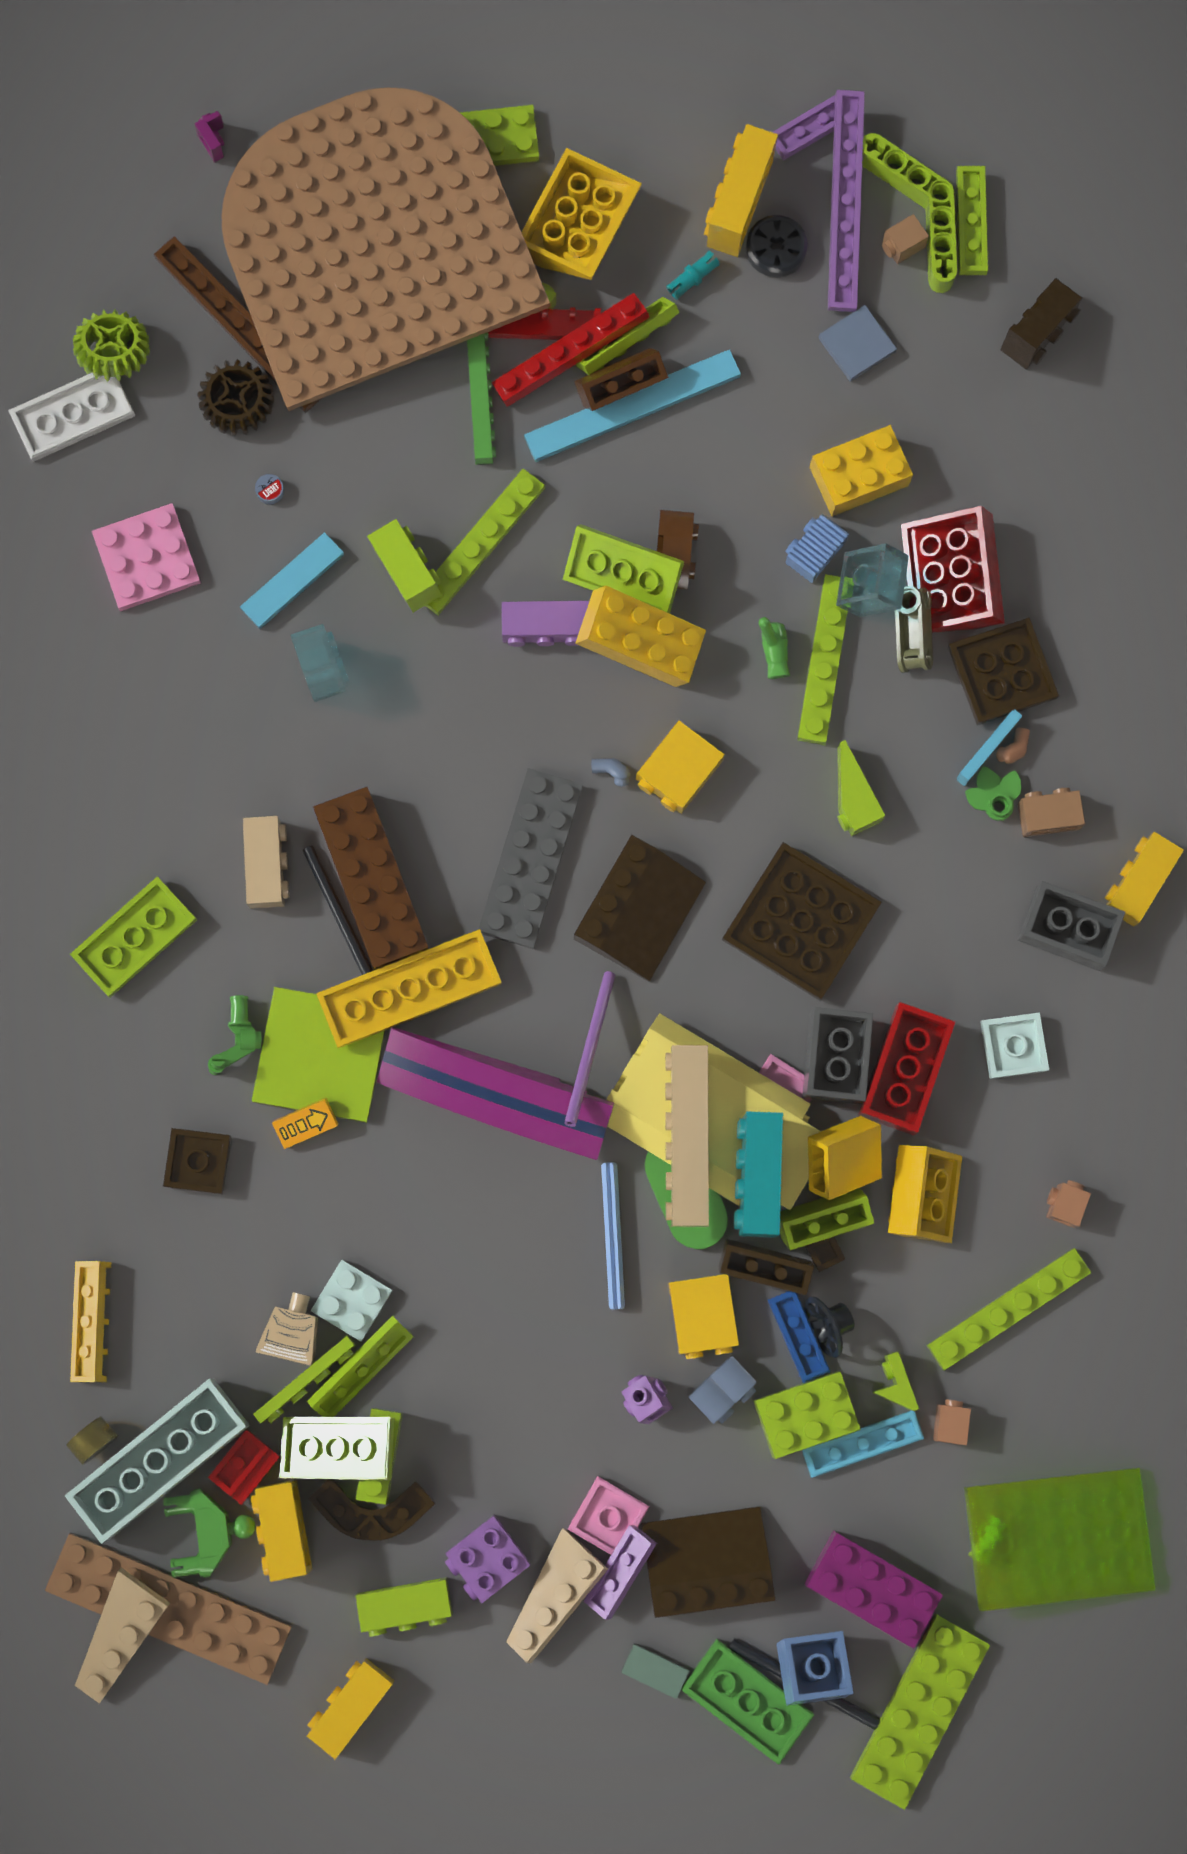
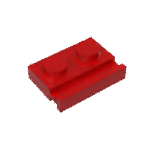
[208,1429,281,1505]

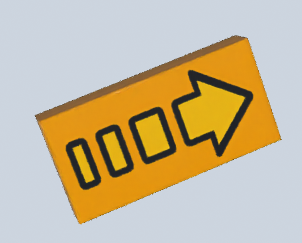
[272,1098,339,1149]

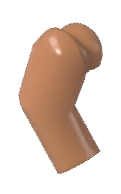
[996,728,1030,764]

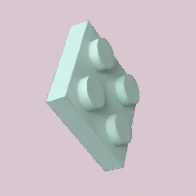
[980,1012,1049,1079]
[311,1260,393,1342]

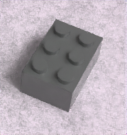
[1018,881,1125,971]
[802,1007,873,1104]

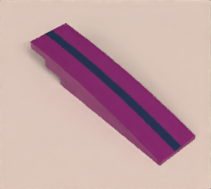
[377,1027,614,1160]

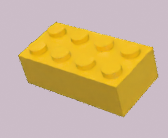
[704,124,778,257]
[575,585,706,687]

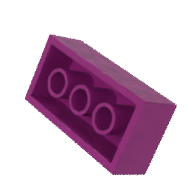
[804,1530,943,1649]

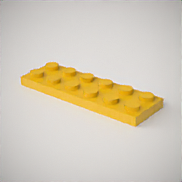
[316,929,502,1049]

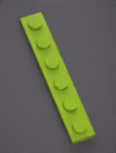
[425,468,545,616]
[797,574,853,745]
[926,1248,1091,1370]

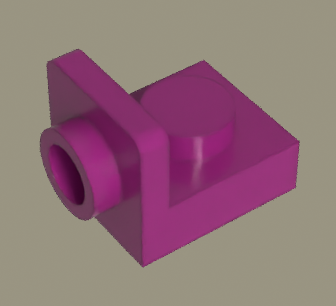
[194,111,225,163]

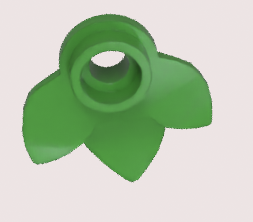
[965,767,1021,821]

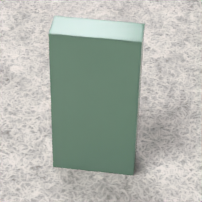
[621,1643,689,1699]

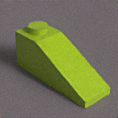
[837,740,885,836]

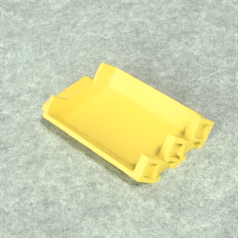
[606,1013,821,1210]

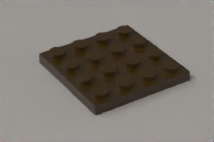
[722,842,882,1001]

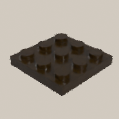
[948,617,1059,725]

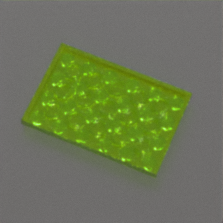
[964,1468,1156,1611]

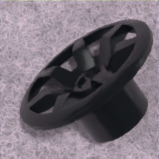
[804,1296,855,1358]

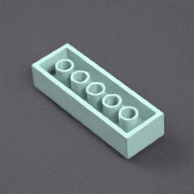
[65,1379,250,1544]

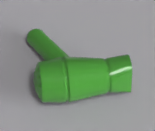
[758,617,790,679]

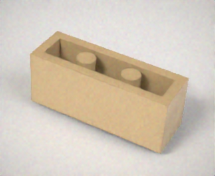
[243,816,289,909]

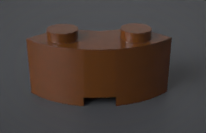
[657,510,699,590]

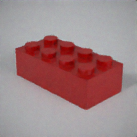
[858,1002,955,1136]

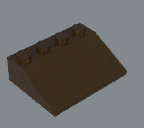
[574,834,706,982]
[641,1506,776,1618]

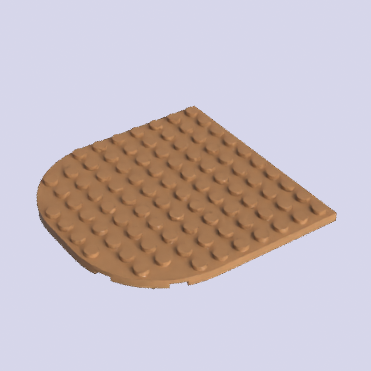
[222,88,551,411]

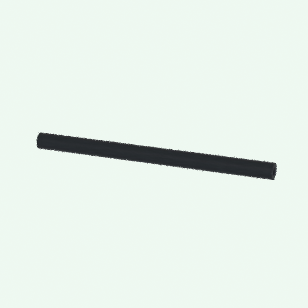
[302,846,372,975]
[729,1638,880,1730]

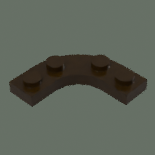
[308,1479,436,1541]

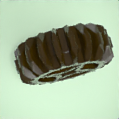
[197,359,274,436]

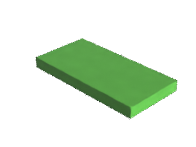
[681,1639,815,1765]

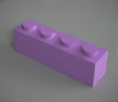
[502,601,589,647]

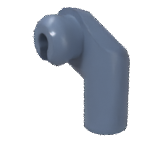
[591,758,631,787]

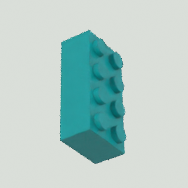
[734,1111,783,1238]

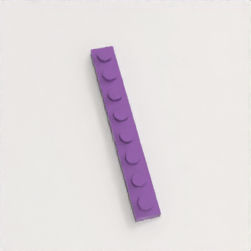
[828,90,865,312]

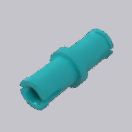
[666,250,720,300]

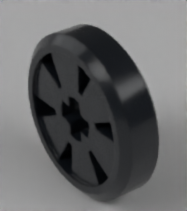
[746,215,808,277]

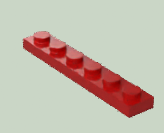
[491,293,650,407]

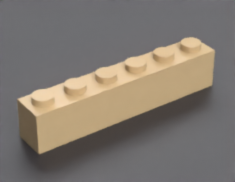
[665,1045,709,1227]

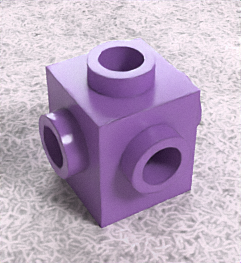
[621,1375,673,1424]

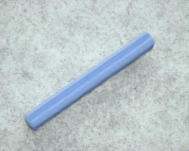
[601,1162,625,1310]

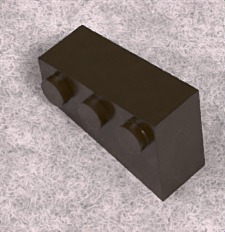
[1000,278,1082,370]

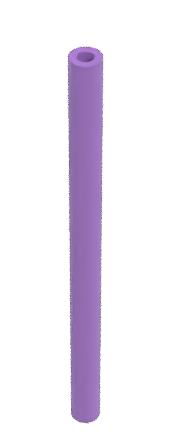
[564,971,615,1127]

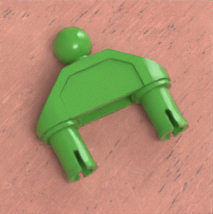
[163,1488,256,1579]

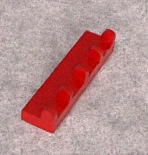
[488,307,601,340]

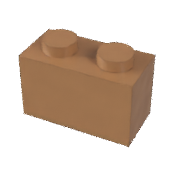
[1018,788,1085,837]

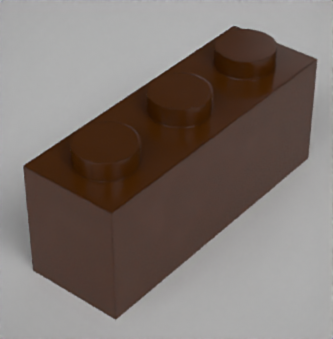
[574,348,668,411]

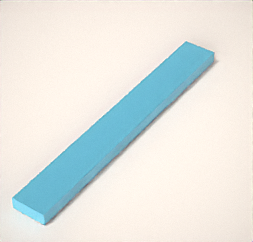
[524,349,741,463]

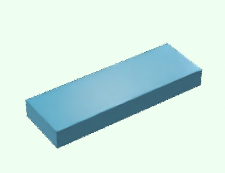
[957,710,1022,786]

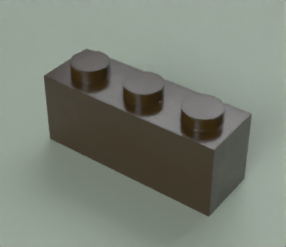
[719,1239,814,1296]

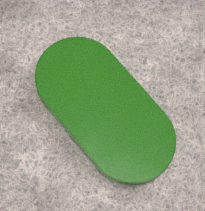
[645,1151,728,1249]

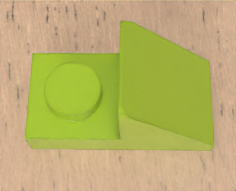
[872,1352,919,1411]

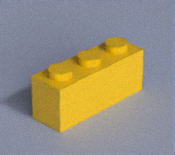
[1105,832,1184,927]
[307,1658,394,1759]

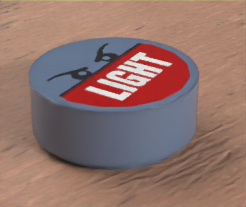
[255,474,284,504]

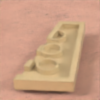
[506,1528,608,1664]
[75,1568,170,1704]

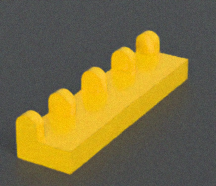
[70,1261,111,1382]

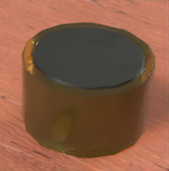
[66,1416,118,1465]

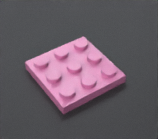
[92,503,201,611]

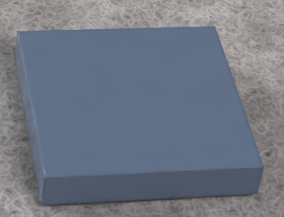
[818,305,897,382]

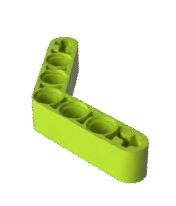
[862,133,957,293]

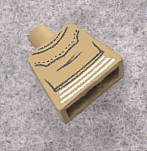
[256,1292,318,1366]

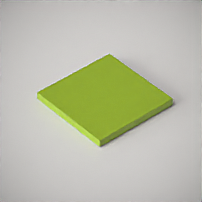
[252,987,385,1123]

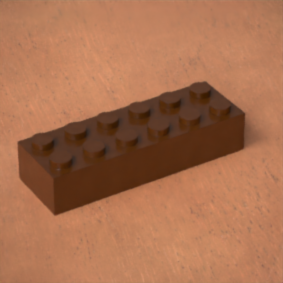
[313,786,429,970]

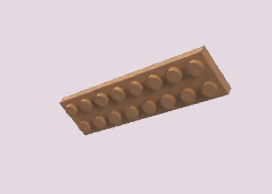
[45,1533,292,1685]

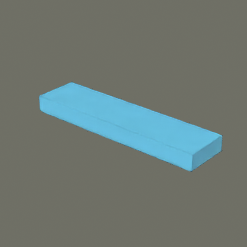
[240,532,344,629]
[802,1411,924,1478]

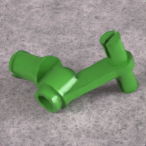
[208,995,261,1075]

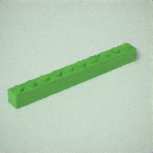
[467,332,496,465]

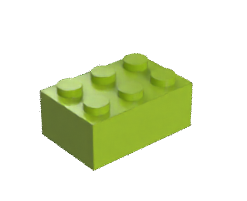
[753,1371,861,1459]

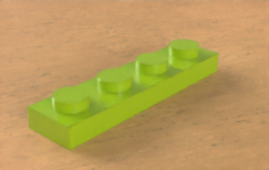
[956,166,988,275]
[576,297,680,375]
[307,1315,414,1417]
[253,1336,356,1424]

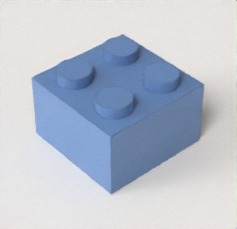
[776,1631,854,1706]

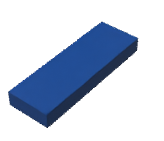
[767,1291,831,1383]

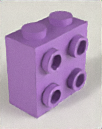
[445,1514,531,1603]

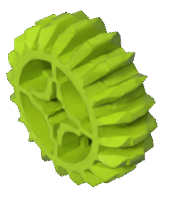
[73,309,150,382]

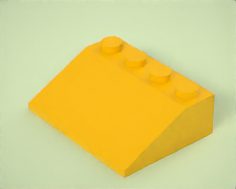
[521,148,642,280]

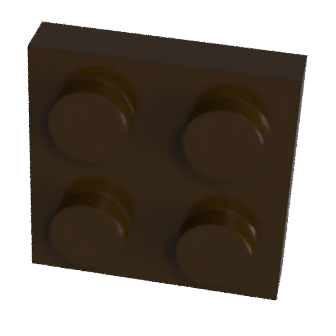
[163,1128,231,1194]

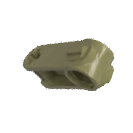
[894,586,933,673]

